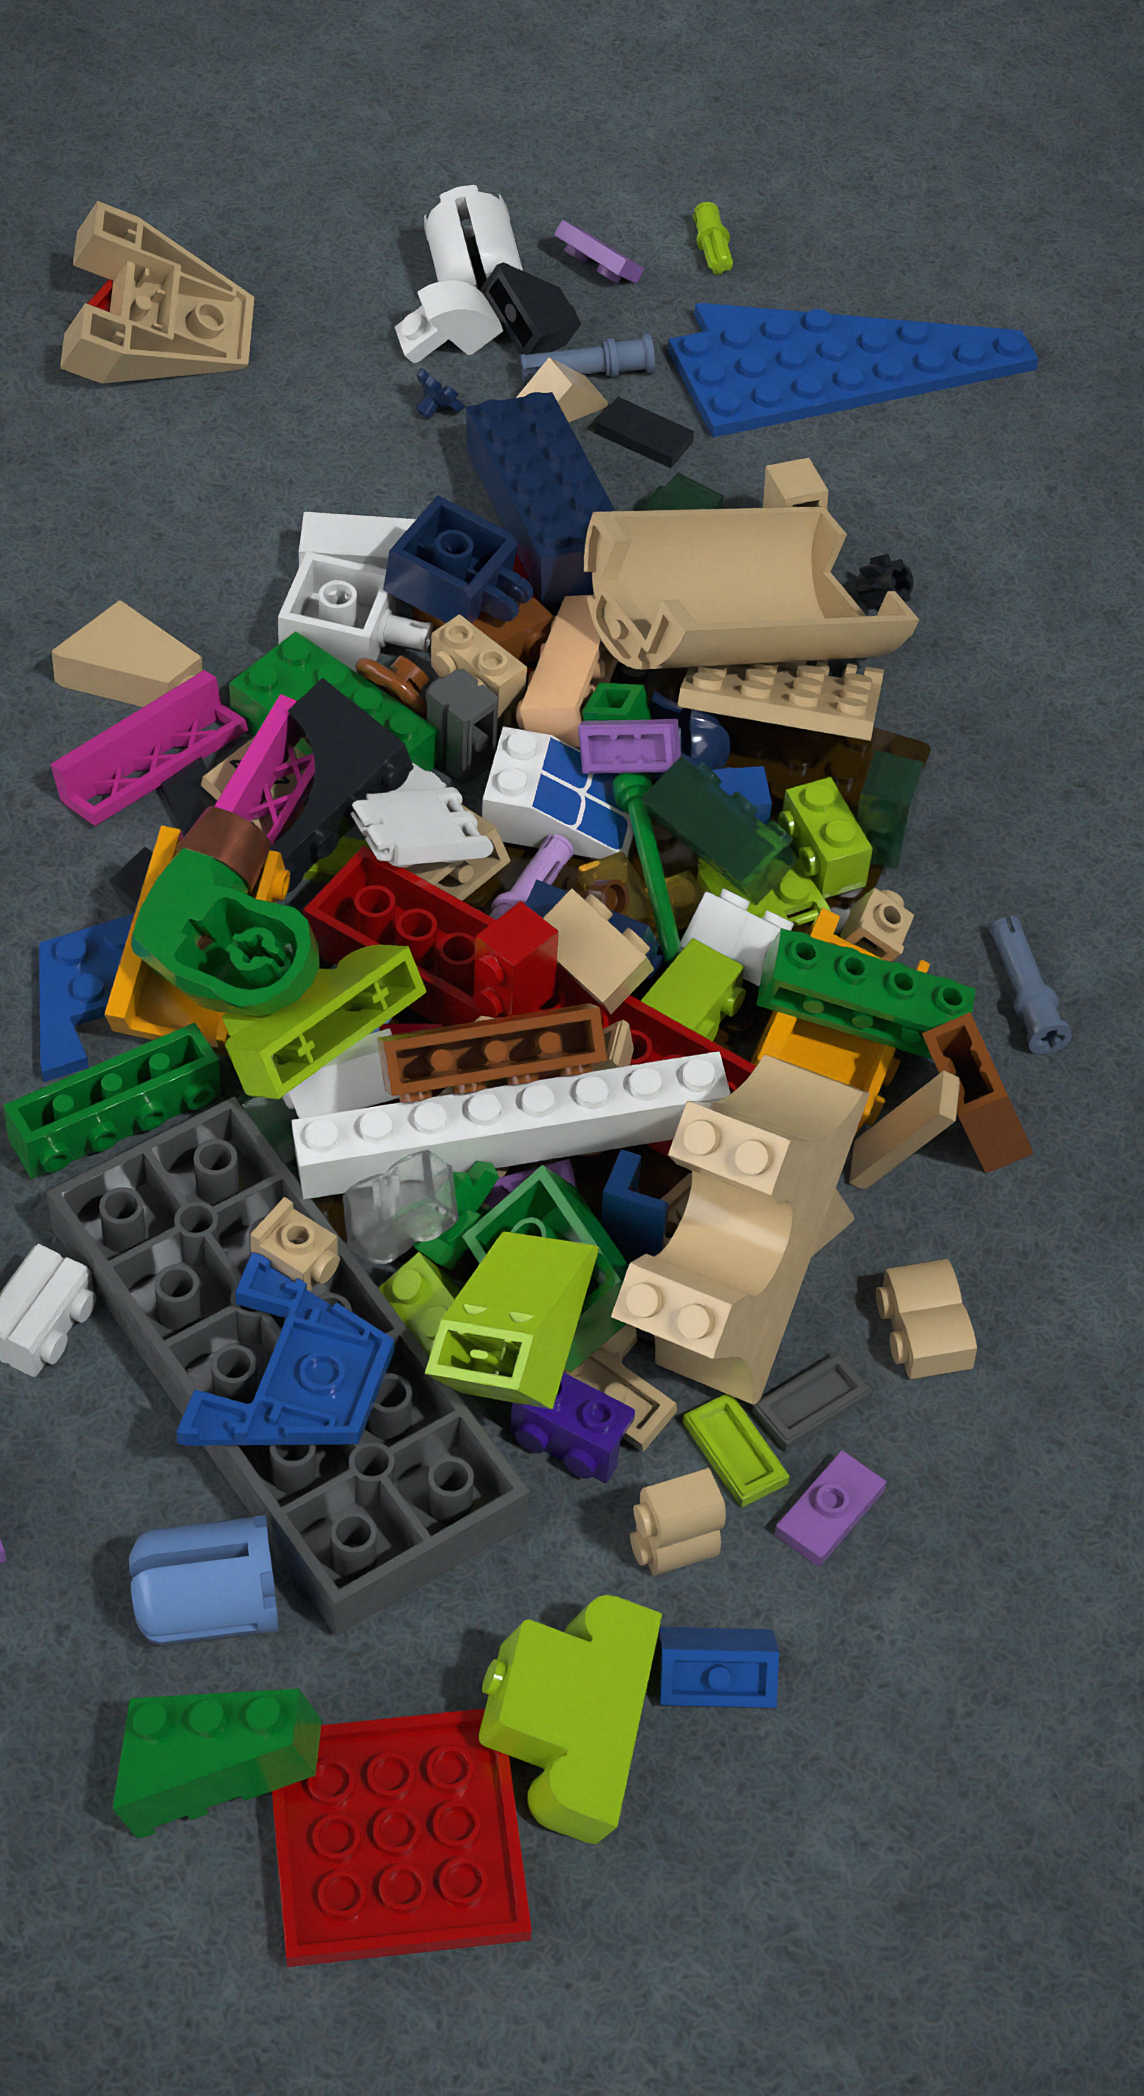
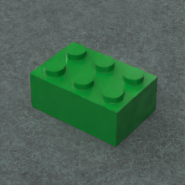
[462,1165,629,1373]

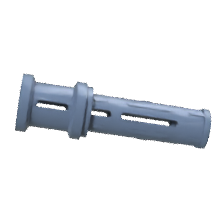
[520,333,655,383]
[990,916,1072,1055]

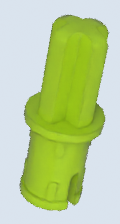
[692,202,733,275]

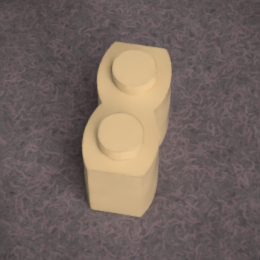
[876,1259,977,1379]
[630,1468,726,1576]

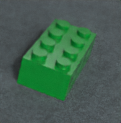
[229,631,438,771]

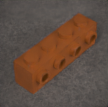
[377,1003,607,1103]

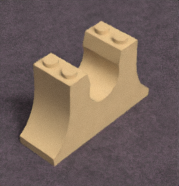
[611,1055,870,1404]

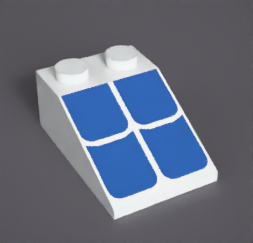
[482,727,633,864]

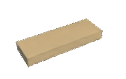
[849,1070,960,1189]

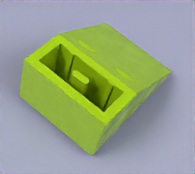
[425,1231,599,1410]

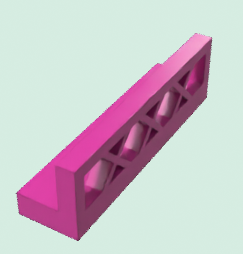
[50,670,248,826]
[214,694,315,845]

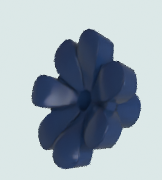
[416,368,465,420]

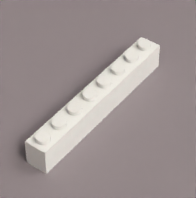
[291,1051,730,1200]

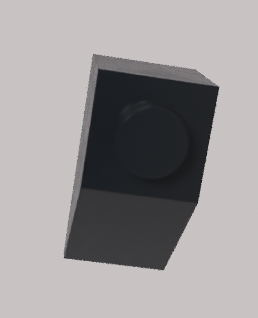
[481,262,582,355]

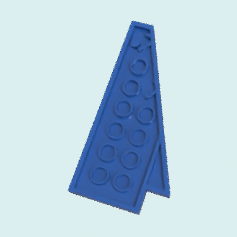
[667,303,1039,438]

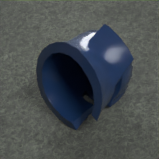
[647,690,730,793]

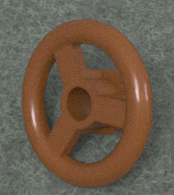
[355,655,429,720]

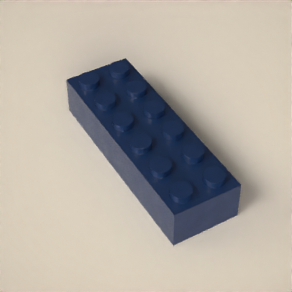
[466,392,615,605]

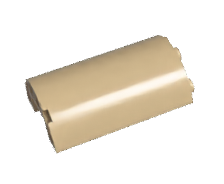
[584,507,919,670]

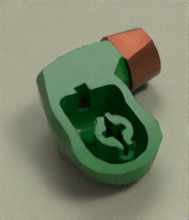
[132,806,319,1016]

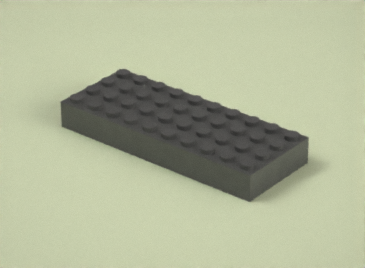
[46,1097,530,1636]

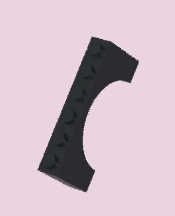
[109,678,414,913]

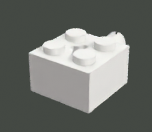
[278,551,433,673]

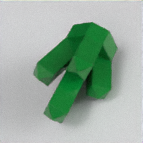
[408,1161,499,1270]

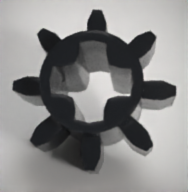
[856,554,914,610]

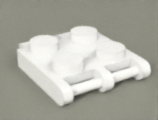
[351,787,493,868]

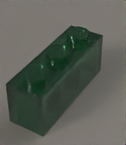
[641,755,797,906]

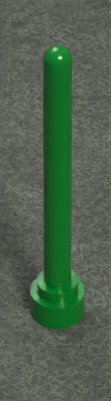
[612,772,682,967]

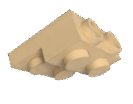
[431,614,527,732]

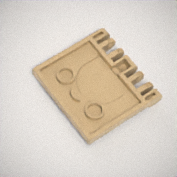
[678,660,884,741]

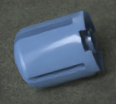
[129,1515,279,1646]

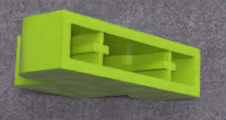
[222,945,427,1099]
[479,1595,662,1845]

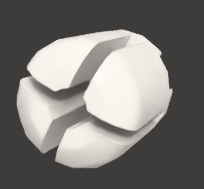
[424,185,523,290]

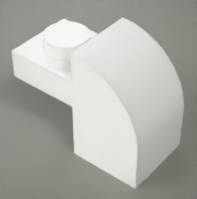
[395,280,503,363]

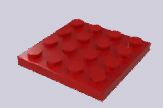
[272,1708,532,1967]

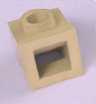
[840,887,914,962]
[250,1197,340,1291]

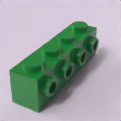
[756,928,976,1059]
[3,1022,221,1180]

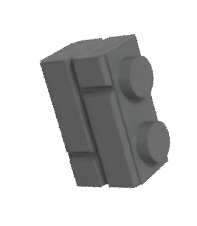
[425,668,499,784]

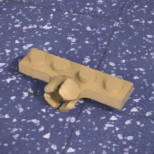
[564,1324,677,1452]

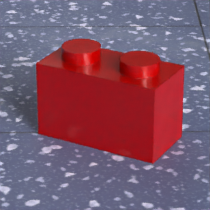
[474,901,559,1018]

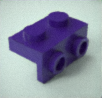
[510,1372,635,1484]

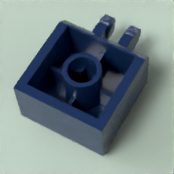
[383,495,534,624]

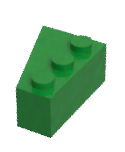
[112,1688,322,1838]

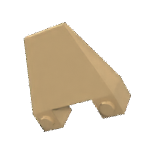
[60,201,254,384]

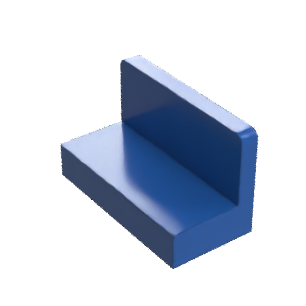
[601,1149,669,1262]
[658,1627,779,1708]

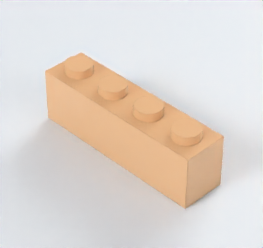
[516,595,618,747]

